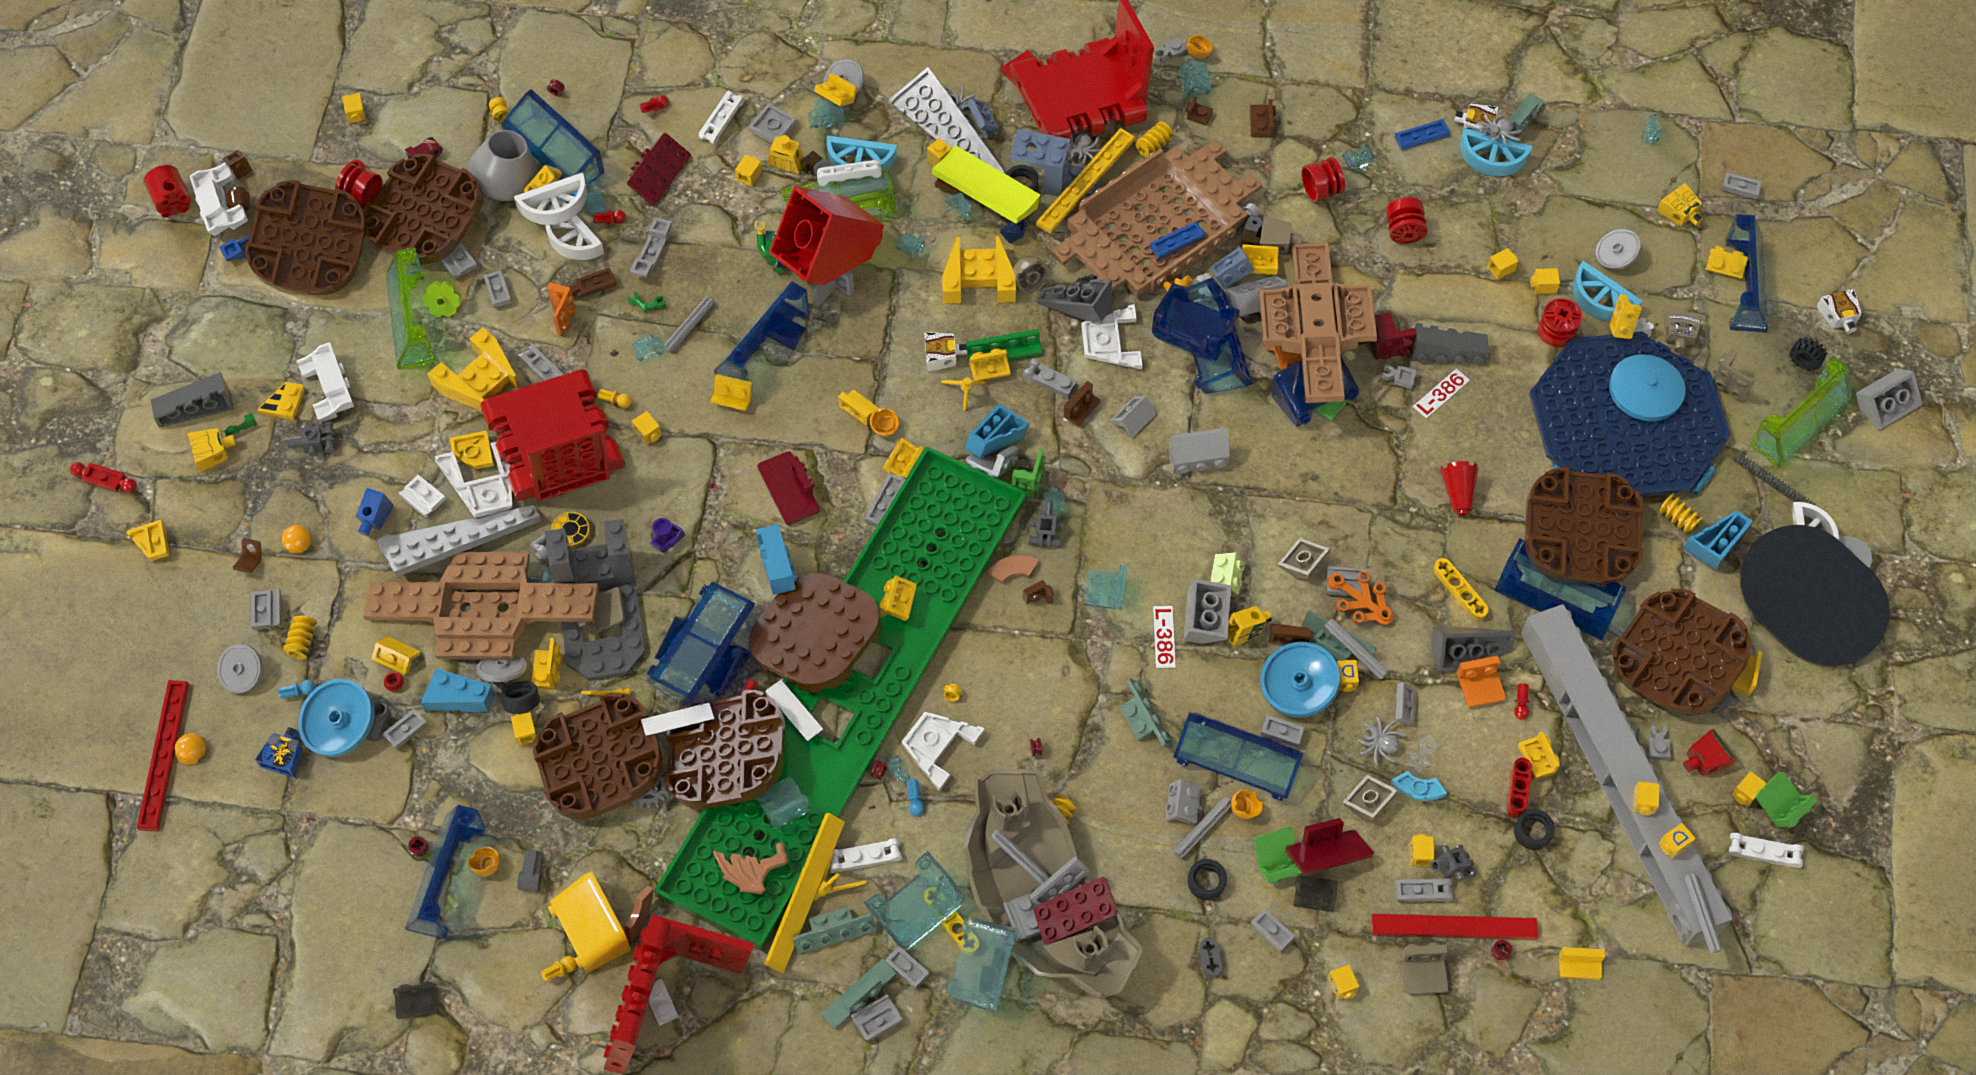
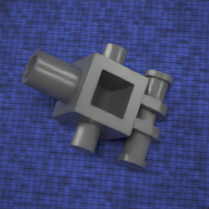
[287,422,335,456]
[1028,500,1063,548]
[1431,844,1478,881]

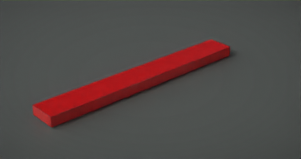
[137,680,189,832]
[1371,914,1538,940]

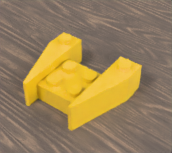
[942,236,1016,304]
[427,327,519,411]

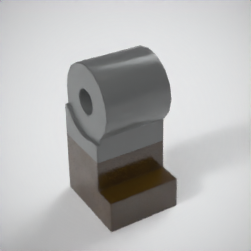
[801,151,832,184]
[1240,216,1263,249]

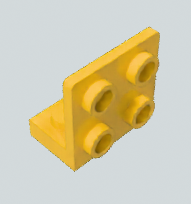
[531,638,562,690]

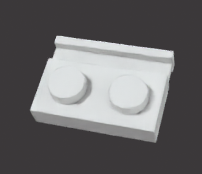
[398,475,446,518]

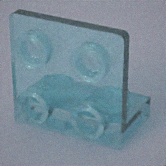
[1084,565,1128,610]

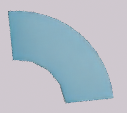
[1391,771,1447,801]

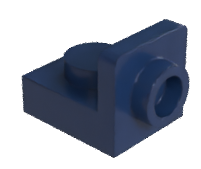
[1000,219,1027,243]

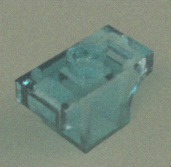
[808,98,844,129]

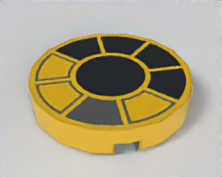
[551,512,590,548]

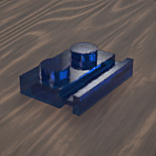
[761,311,806,351]

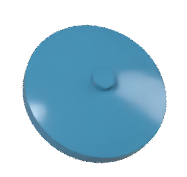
[1609,355,1685,421]
[1260,642,1340,717]
[298,679,375,757]

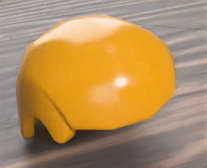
[1187,35,1213,60]
[1163,275,1193,297]
[870,408,900,437]
[282,525,312,553]
[175,733,206,765]
[1231,789,1263,820]
[467,847,501,877]

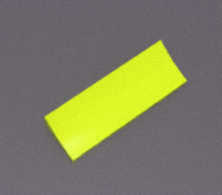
[931,145,1040,224]

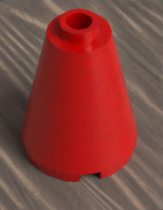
[1440,461,1479,516]

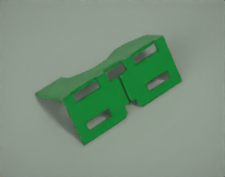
[224,413,257,437]

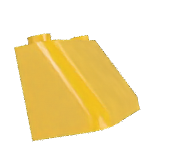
[548,871,631,974]

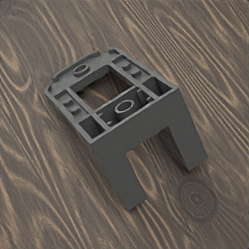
[545,519,645,681]

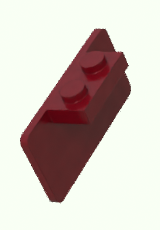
[627,133,691,205]
[757,451,820,525]
[1285,818,1374,874]
[1033,877,1118,945]

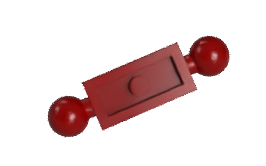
[70,462,137,493]

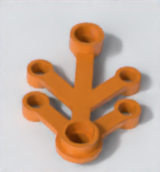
[1327,571,1394,625]

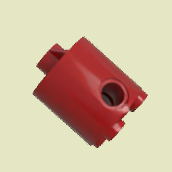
[144,165,191,218]

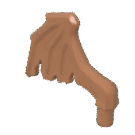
[713,843,787,894]

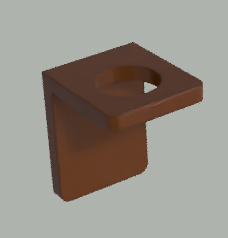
[233,538,262,573]

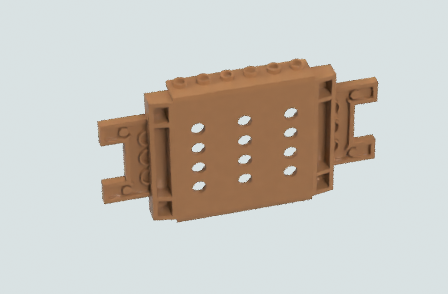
[1051,139,1262,298]

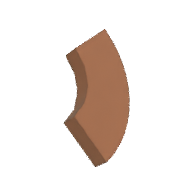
[986,555,1039,584]
[625,885,654,943]

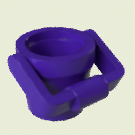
[650,518,685,553]

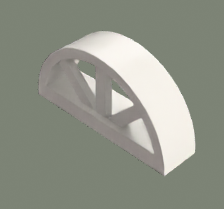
[514,172,587,225]
[545,198,604,260]
[1792,502,1839,540]

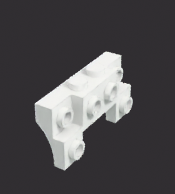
[189,163,248,236]
[297,342,354,423]

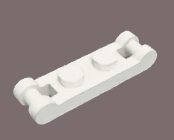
[698,90,745,145]
[817,160,882,186]
[1729,833,1804,868]
[830,838,902,873]

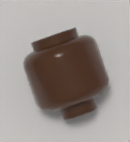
[226,187,250,211]

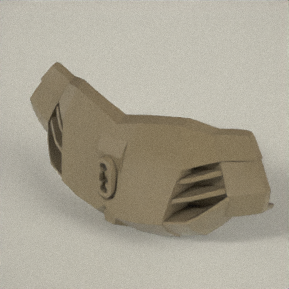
[963,769,1143,998]

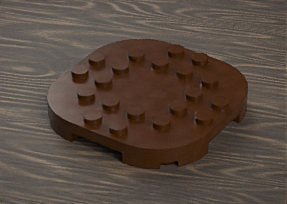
[363,154,483,265]
[245,180,366,295]
[1525,467,1644,585]
[749,573,882,692]
[1613,589,1751,716]
[664,690,785,809]
[533,693,663,820]

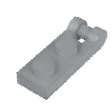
[517,345,564,381]
[1022,359,1077,398]
[1395,879,1454,902]

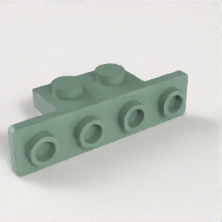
[1500,93,1544,141]
[1302,610,1377,661]
[1119,678,1173,749]
[793,906,877,954]
[821,959,896,1029]

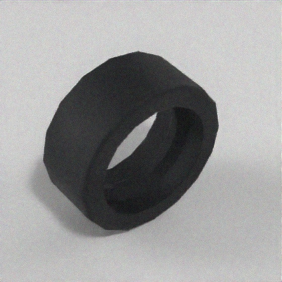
[1006,165,1038,192]
[500,681,540,714]
[1514,809,1555,850]
[1187,859,1227,900]

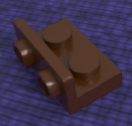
[1250,99,1277,138]
[1063,380,1101,426]
[1269,623,1311,644]

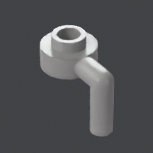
[1238,196,1261,220]
[531,533,549,564]

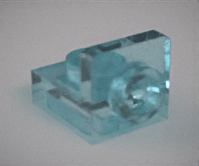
[1641,114,1662,143]
[585,189,606,215]
[896,232,925,258]
[1043,488,1066,515]

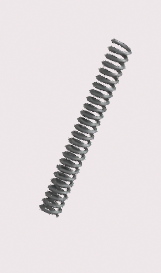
[1733,453,1816,505]

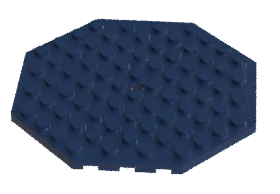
[1529,331,1731,497]

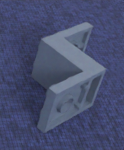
[1010,129,1103,201]

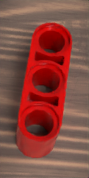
[1506,757,1532,818]

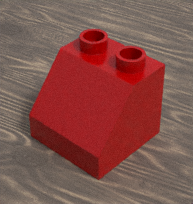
[769,185,884,285]

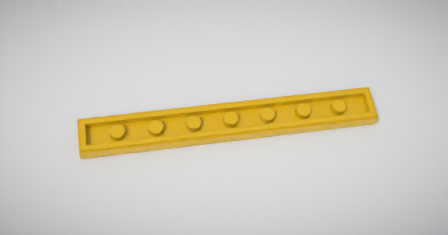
[1036,128,1135,234]
[764,813,845,973]

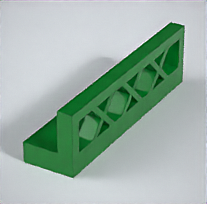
[966,329,1042,369]

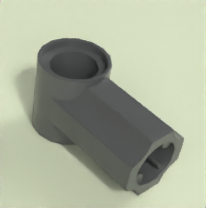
[366,700,392,742]
[517,849,544,892]

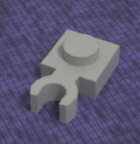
[1155,37,1187,62]
[1382,365,1416,389]
[1648,725,1670,761]

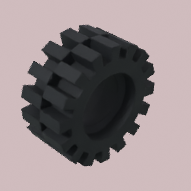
[1789,337,1827,371]

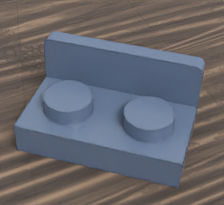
[968,98,999,139]
[1210,247,1254,289]

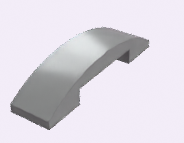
[629,217,672,278]

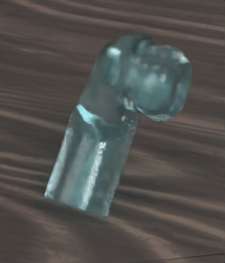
[888,755,910,784]

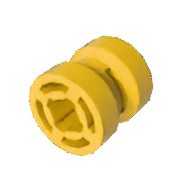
[489,97,510,122]

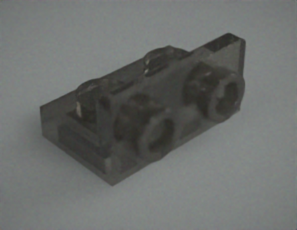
[1293,875,1337,912]
[393,981,440,1019]

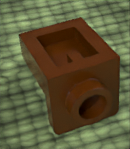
[1185,96,1213,126]
[222,150,252,179]
[1023,580,1054,604]

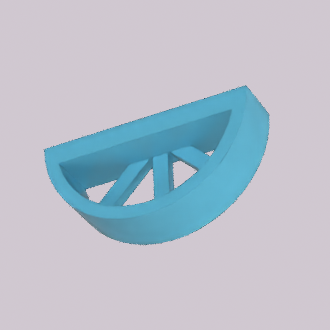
[1460,128,1533,176]
[827,135,897,180]
[1573,261,1643,321]

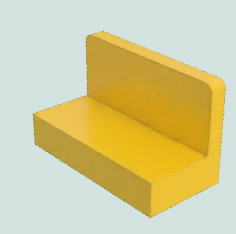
[838,390,880,426]
[371,636,421,675]
[1731,651,1762,695]
[1559,947,1605,980]

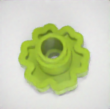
[423,281,461,317]

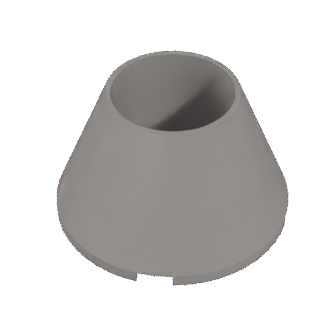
[467,130,539,201]

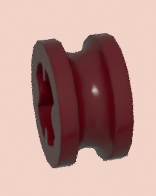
[547,79,565,96]
[1030,738,1042,757]
[871,760,888,780]
[408,836,428,857]
[1492,939,1512,960]

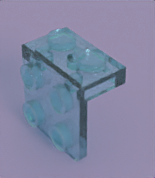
[757,777,810,829]

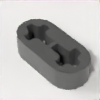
[1199,938,1222,979]

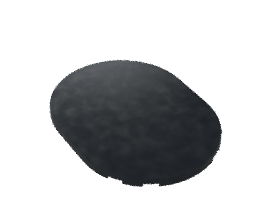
[1739,525,1890,667]

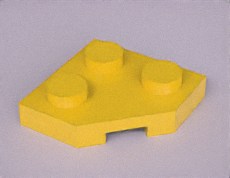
[450,430,494,470]

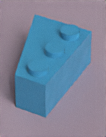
[964,404,1030,458]
[1683,510,1753,570]
[756,524,797,595]
[421,668,495,712]

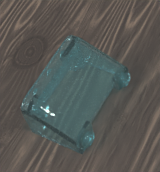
[864,851,965,949]
[946,916,1019,1013]

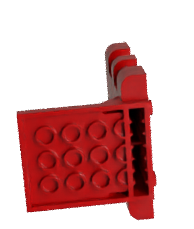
[1009,0,1154,142]
[480,369,625,502]
[603,914,754,1074]

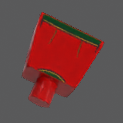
[1683,728,1736,776]

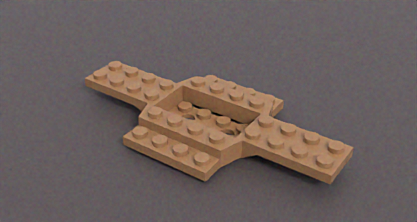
[1259,243,1377,403]
[363,552,599,660]

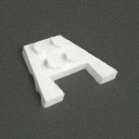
[1081,304,1142,369]
[902,712,984,791]

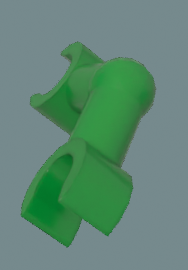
[628,291,666,312]

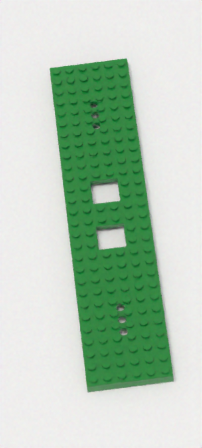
[654,446,1027,951]

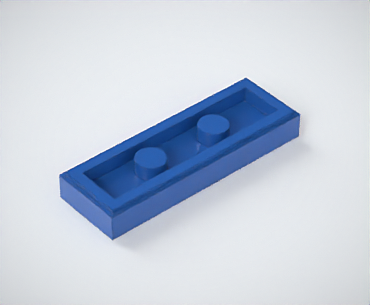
[1394,119,1450,151]
[1149,222,1205,260]

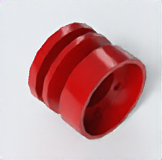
[1301,157,1345,202]
[335,163,383,209]
[1386,197,1428,244]
[1538,298,1582,347]

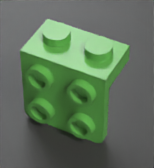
[1756,772,1817,828]
[1254,827,1302,883]

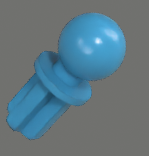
[278,680,316,698]
[907,779,925,816]

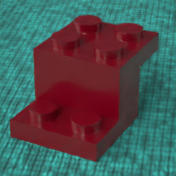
[1358,313,1417,360]

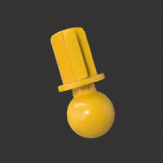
[598,389,632,408]
[540,956,577,981]

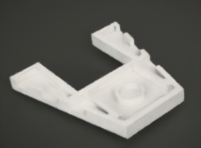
[435,442,512,518]

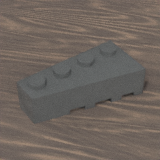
[1411,323,1489,364]
[151,372,234,428]

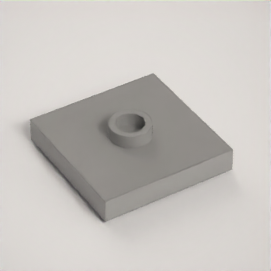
[748,103,798,144]

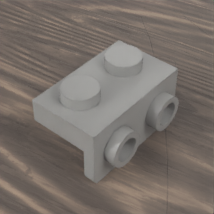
[1165,779,1201,825]

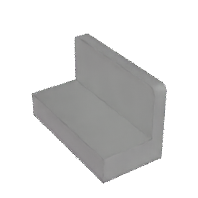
[1111,396,1156,437]

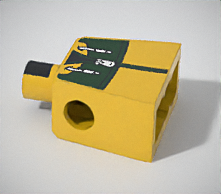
[1227,606,1272,648]

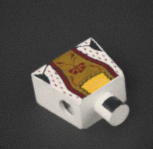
[1454,104,1498,135]
[1817,289,1861,334]
[924,332,967,372]

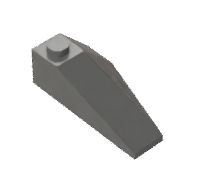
[1036,279,1112,322]
[1431,626,1515,672]

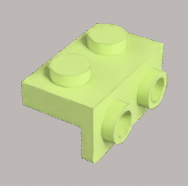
[1211,553,1245,595]

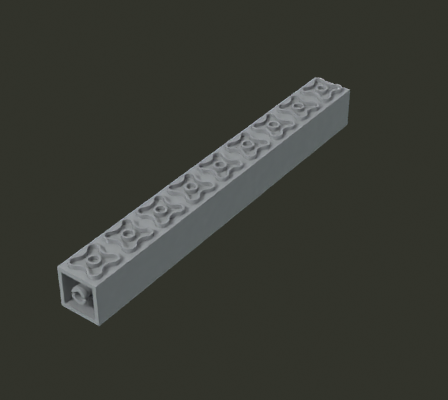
[1521,604,1732,947]

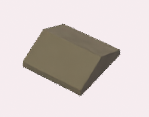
[1278,538,1331,579]
[1343,775,1399,820]

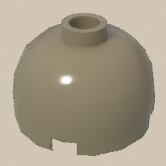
[1013,256,1049,293]

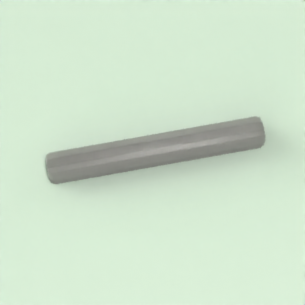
[664,296,714,353]
[1325,619,1387,679]
[1174,797,1231,859]
[991,829,1050,885]
[1684,873,1722,953]

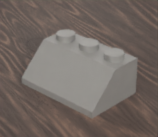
[1224,275,1288,318]
[1856,368,1923,430]
[1168,428,1230,474]
[1183,579,1231,644]

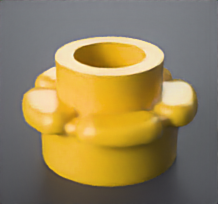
[944,684,963,702]

